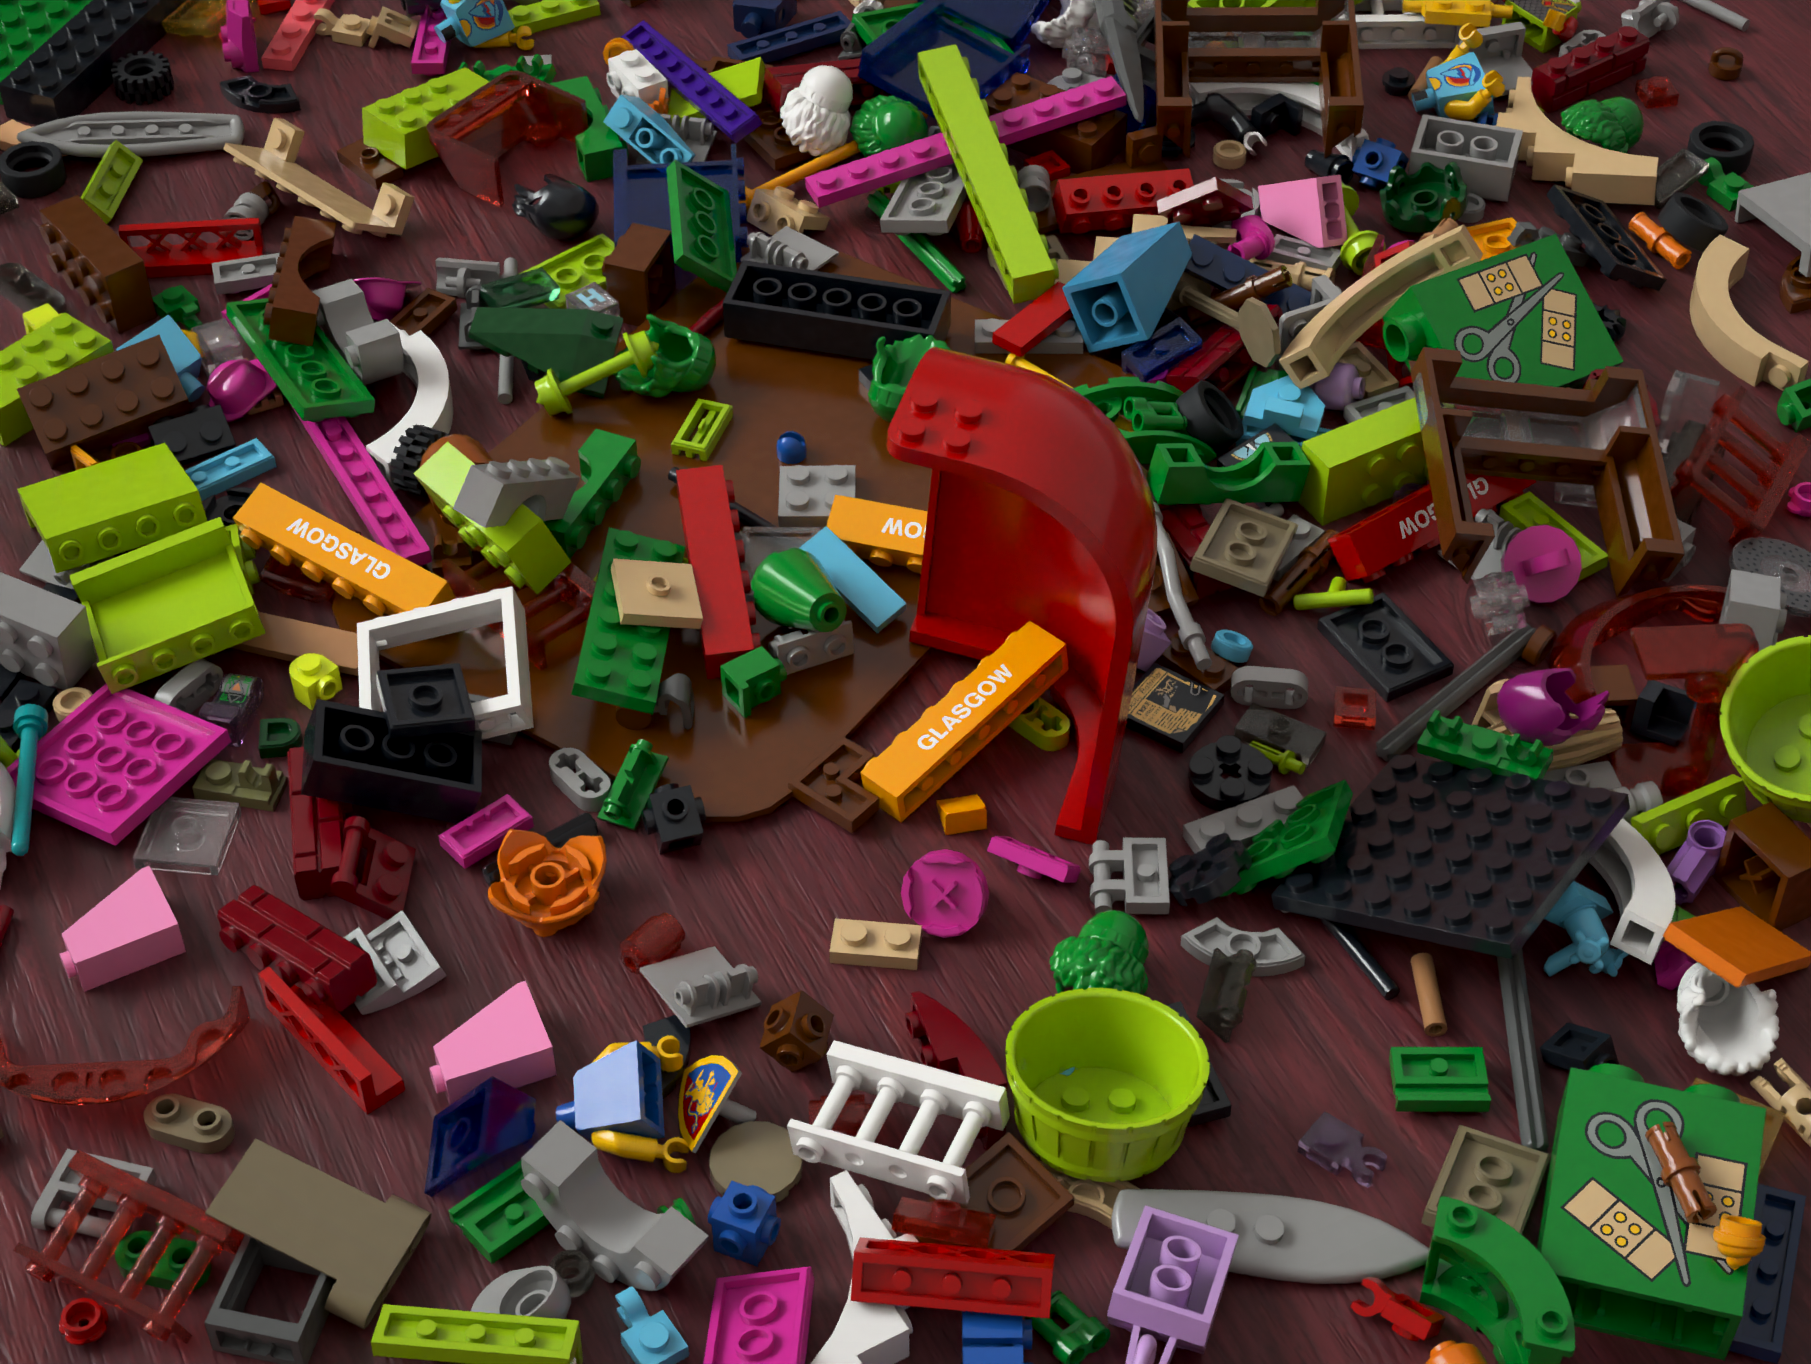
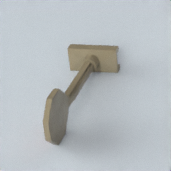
[1166,272,1281,368]

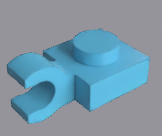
[615,1286,689,1364]

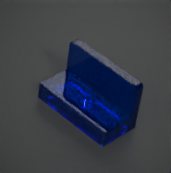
[1122,317,1202,382]

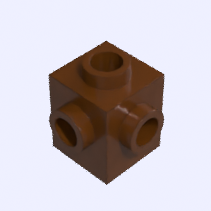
[760,990,834,1072]

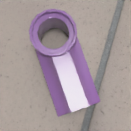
[1667,820,1727,905]

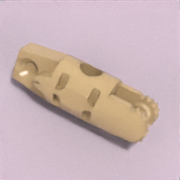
[1750,1058,1811,1147]

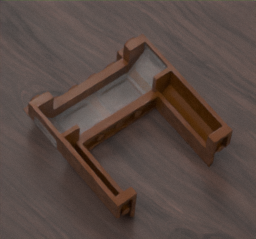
[1154,0,1364,159]
[1409,347,1685,597]

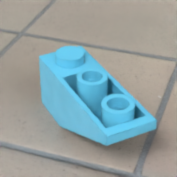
[603,94,696,176]

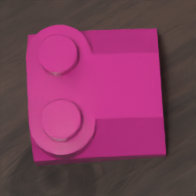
[221,0,259,73]

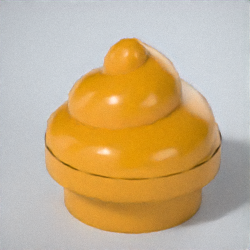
[603,38,635,66]
[1713,1215,1766,1270]

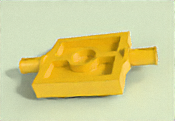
[1402,0,1513,27]

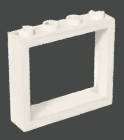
[357,586,534,739]

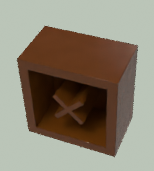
[602,223,676,326]
[1714,802,1811,931]

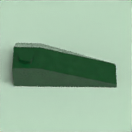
[468,307,624,399]

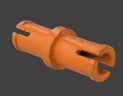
[1629,212,1692,269]

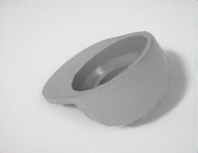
[471,1266,571,1319]

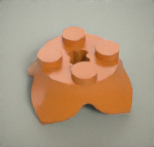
[488,829,607,937]

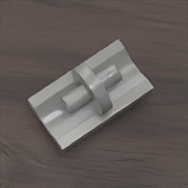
[1621,0,1680,39]
[435,257,500,299]

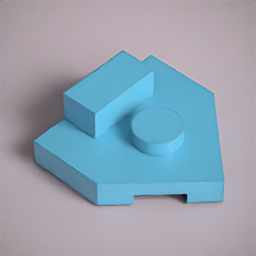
[1243,375,1325,439]

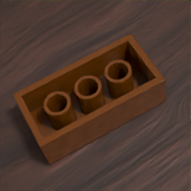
[985,72,1127,174]
[39,195,157,334]
[17,335,191,469]

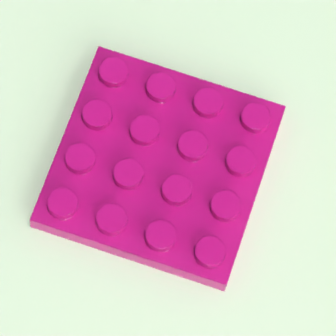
[6,684,231,846]

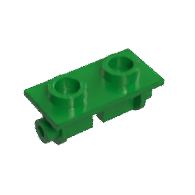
[597,739,669,830]

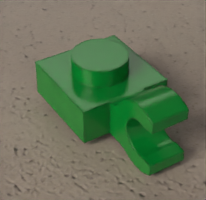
[1696,157,1753,211]
[152,285,203,331]

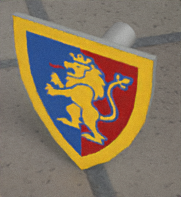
[678,1055,756,1153]

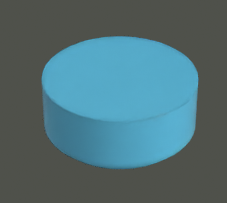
[1211,630,1253,663]

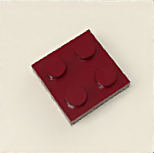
[1157,177,1253,227]

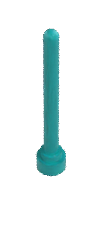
[11,704,48,856]

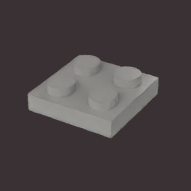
[778,465,856,528]

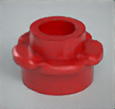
[59,1298,109,1346]

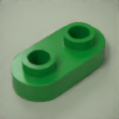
[115,1231,211,1293]

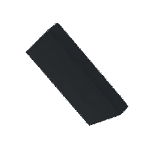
[1317,592,1454,702]

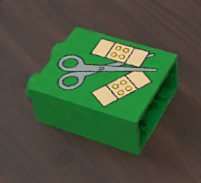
[1382,234,1624,437]
[1536,1064,1766,1360]

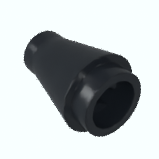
[1305,149,1354,185]

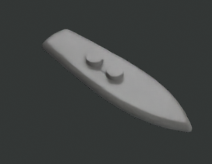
[17,111,245,158]
[1111,1189,1429,1284]

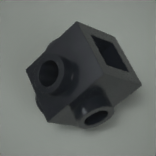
[642,783,706,854]

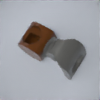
[616,673,695,730]

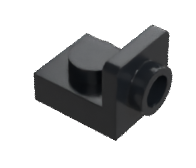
[1251,93,1303,138]
[1540,1022,1619,1071]

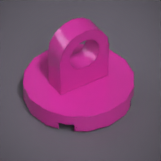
[1501,525,1582,604]
[901,849,989,938]

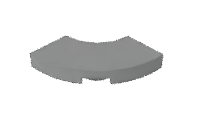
[1181,917,1305,977]

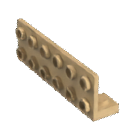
[223,117,415,237]

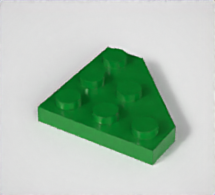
[1220,779,1353,898]

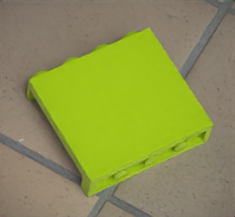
[17,443,207,573]
[69,517,266,694]

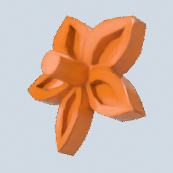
[648,87,671,114]

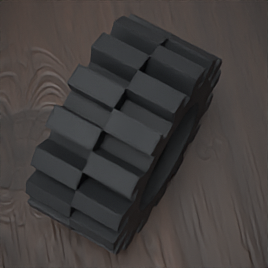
[111,51,174,105]
[391,424,449,498]

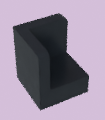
[1629,679,1697,747]

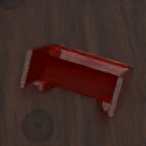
[427,71,588,208]
[1606,623,1759,796]

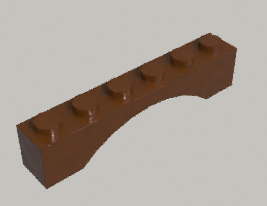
[263,216,336,346]

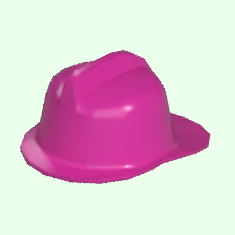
[353,277,422,321]
[206,359,277,422]

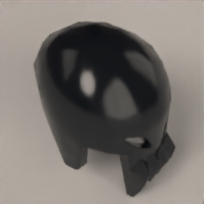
[512,173,599,240]

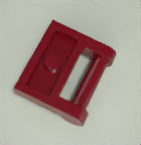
[330,816,416,920]

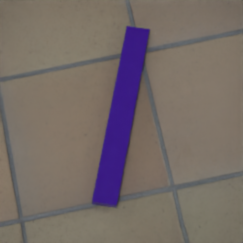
[620,21,763,143]

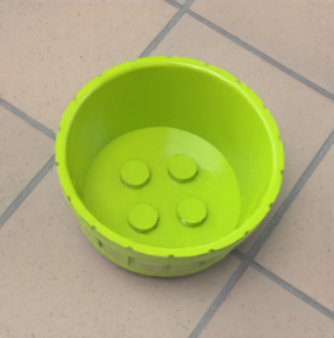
[1720,635,1811,823]
[1005,988,1210,1182]

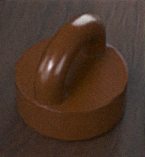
[1708,47,1743,81]
[248,181,280,217]

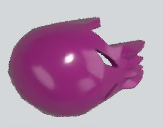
[1497,668,1610,747]

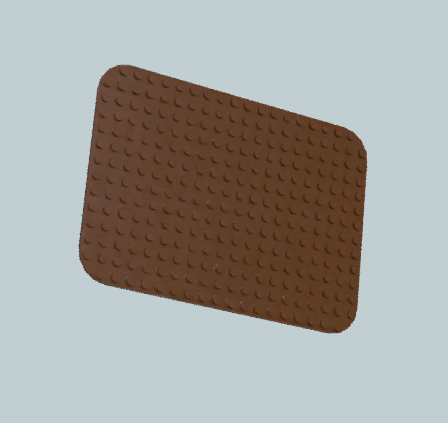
[332,237,1136,824]

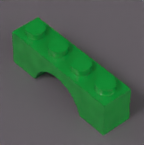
[549,76,629,182]
[542,428,641,559]
[1146,442,1311,506]

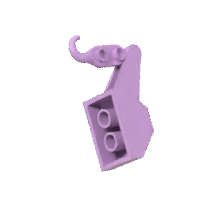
[1107,1205,1239,1364]

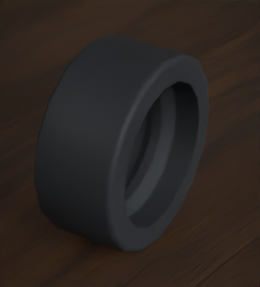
[1686,121,1754,176]
[0,141,67,198]
[1658,192,1729,252]
[1176,381,1244,454]

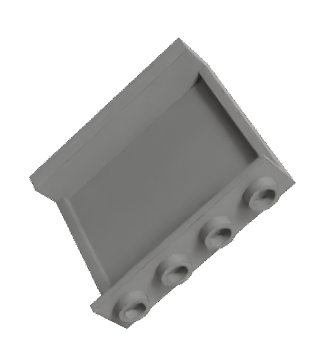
[1735,172,1811,277]

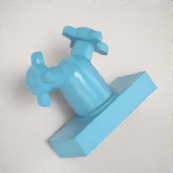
[1544,881,1629,977]

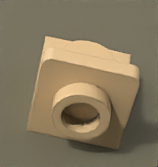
[366,6,418,49]

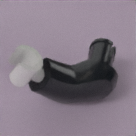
[1191,92,1267,156]

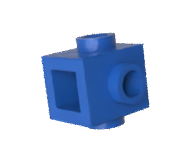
[1352,138,1409,190]
[708,1181,781,1266]

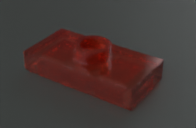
[891,1197,997,1249]

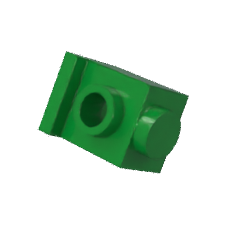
[1777,378,1811,433]
[720,646,787,718]

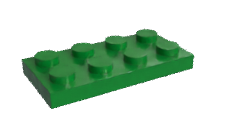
[666,160,737,293]

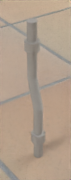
[1153,502,1212,670]

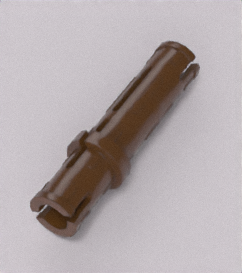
[1188,265,1292,327]
[1259,529,1339,616]

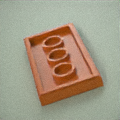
[1663,906,1811,988]

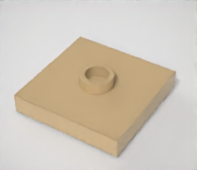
[611,558,703,629]

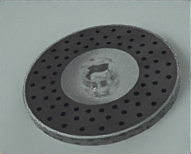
[1729,537,1811,618]

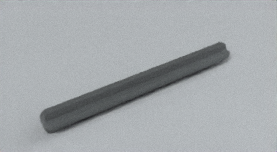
[1375,623,1537,762]
[1497,948,1549,1153]

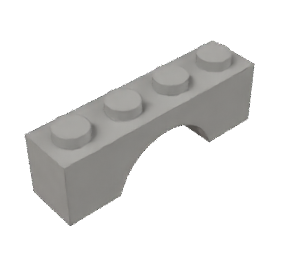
[453,457,581,528]

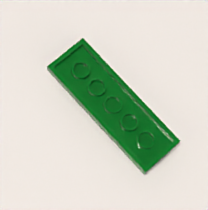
[226,298,375,422]
[571,527,685,714]

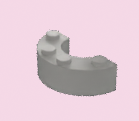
[312,279,404,386]
[521,1120,709,1291]

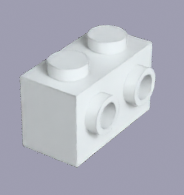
[606,49,669,108]

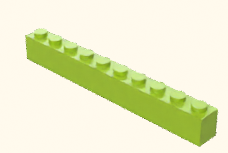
[918,44,1059,304]

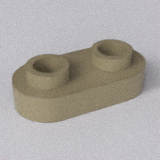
[144,1094,235,1154]

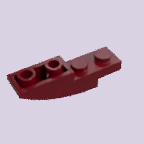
[905,991,1008,1151]

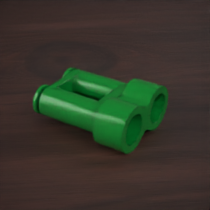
[1123,397,1187,431]
[1025,1290,1111,1364]

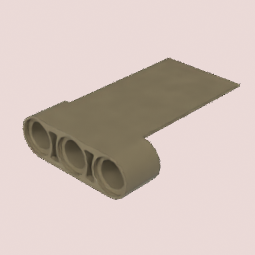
[205,1138,432,1329]

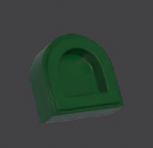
[258,718,303,759]

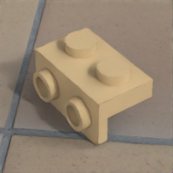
[746,186,830,236]

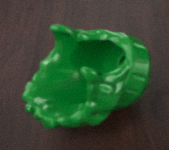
[850,95,929,158]
[1561,96,1644,153]
[613,314,716,397]
[868,334,951,423]
[1049,910,1149,995]

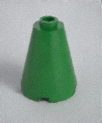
[751,547,846,632]

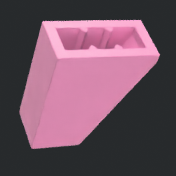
[1258,175,1348,248]
[59,866,186,992]
[429,981,557,1109]

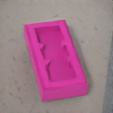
[438,794,534,869]
[987,836,1081,883]

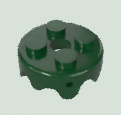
[1380,161,1468,233]

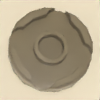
[709,1121,803,1203]

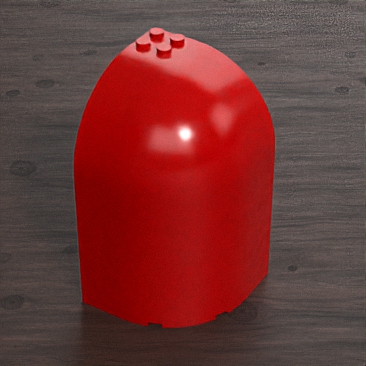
[886,347,1157,845]

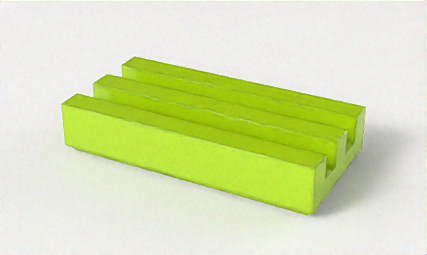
[671,398,733,461]

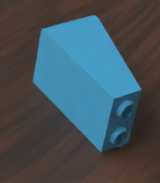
[1062,221,1192,353]

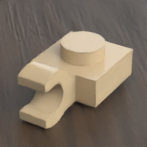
[314,8,371,47]

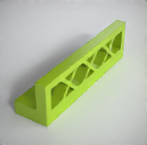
[371,1304,583,1364]

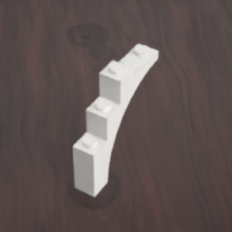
[810,1170,918,1364]

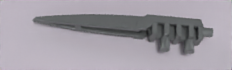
[1094,0,1144,123]

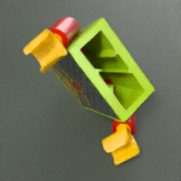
[1502,0,1582,53]

